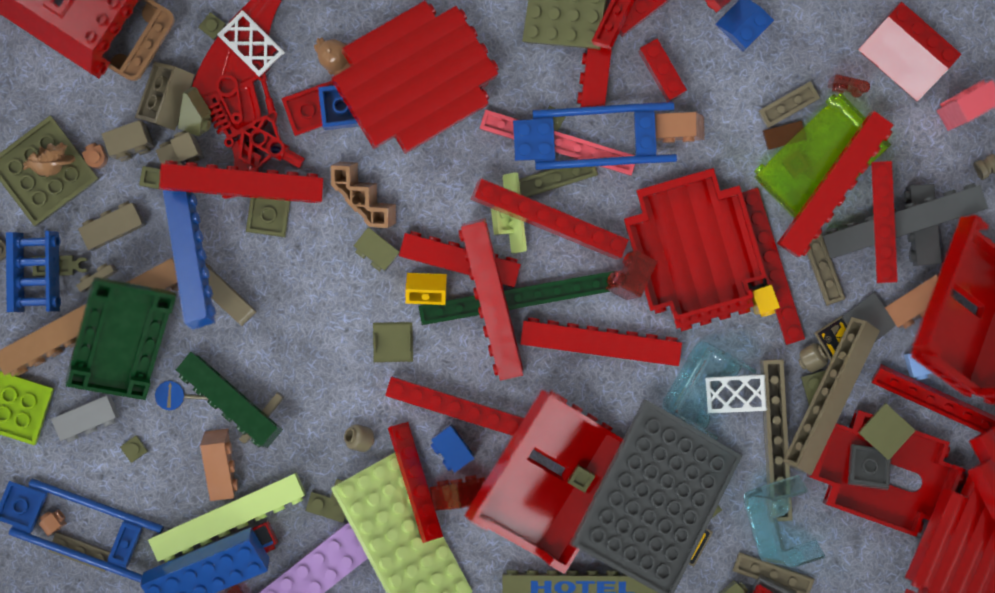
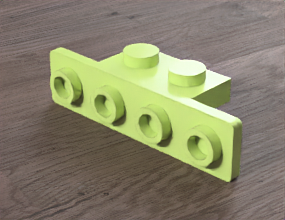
[491,172,527,253]

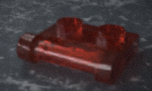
[827,74,870,98]

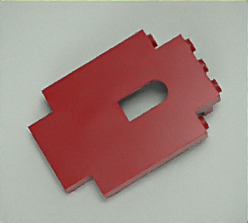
[807,409,966,537]

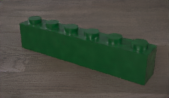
[176,352,283,448]

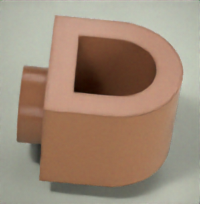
[81,143,108,169]
[39,510,67,537]

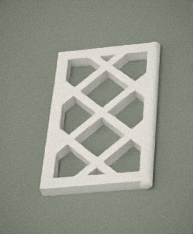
[217,10,285,77]
[705,374,767,413]

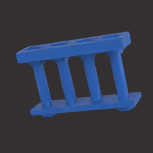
[6,231,61,312]

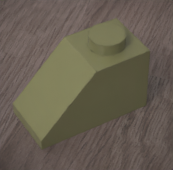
[178,87,211,136]

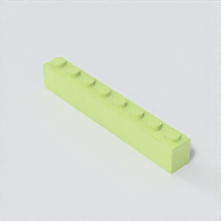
[148,472,306,563]

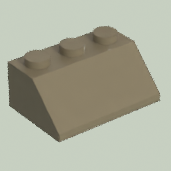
[135,62,194,131]

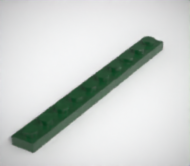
[418,271,618,325]

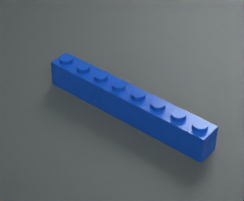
[163,190,216,330]

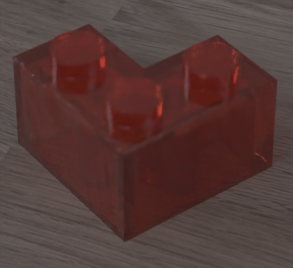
[606,251,657,300]
[429,474,486,511]

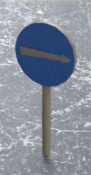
[155,381,209,411]

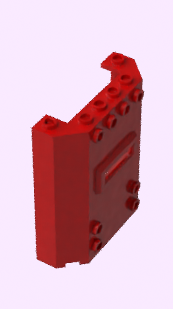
[0,0,140,79]
[911,215,995,405]
[464,390,623,574]

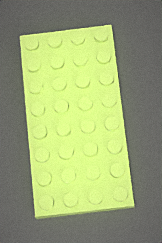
[331,452,473,593]

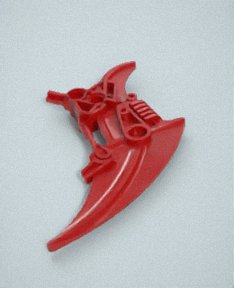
[192,0,305,199]

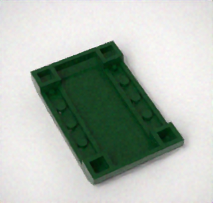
[66,277,177,400]

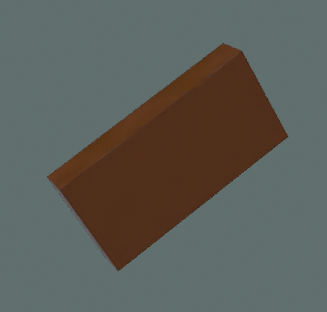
[762,120,807,150]

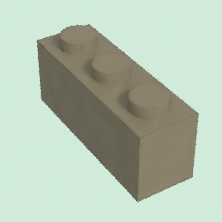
[78,201,146,251]

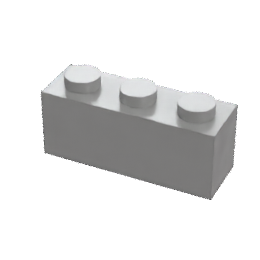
[51,395,120,443]

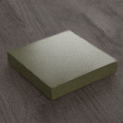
[246,198,291,238]
[858,403,916,460]

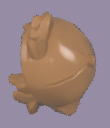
[314,37,350,76]
[23,142,75,177]

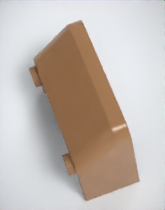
[108,0,175,81]

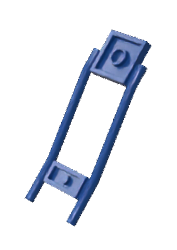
[513,102,677,170]
[0,478,164,583]

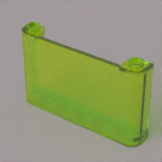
[754,93,891,219]

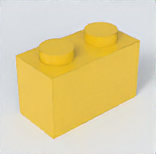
[405,273,447,305]
[752,285,780,317]

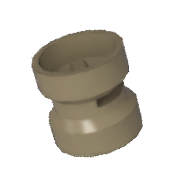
[973,154,995,180]

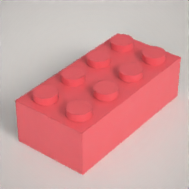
[936,80,995,131]

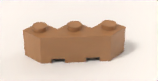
[331,162,396,228]

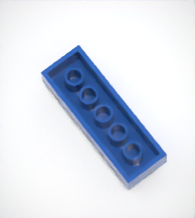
[140,527,270,593]

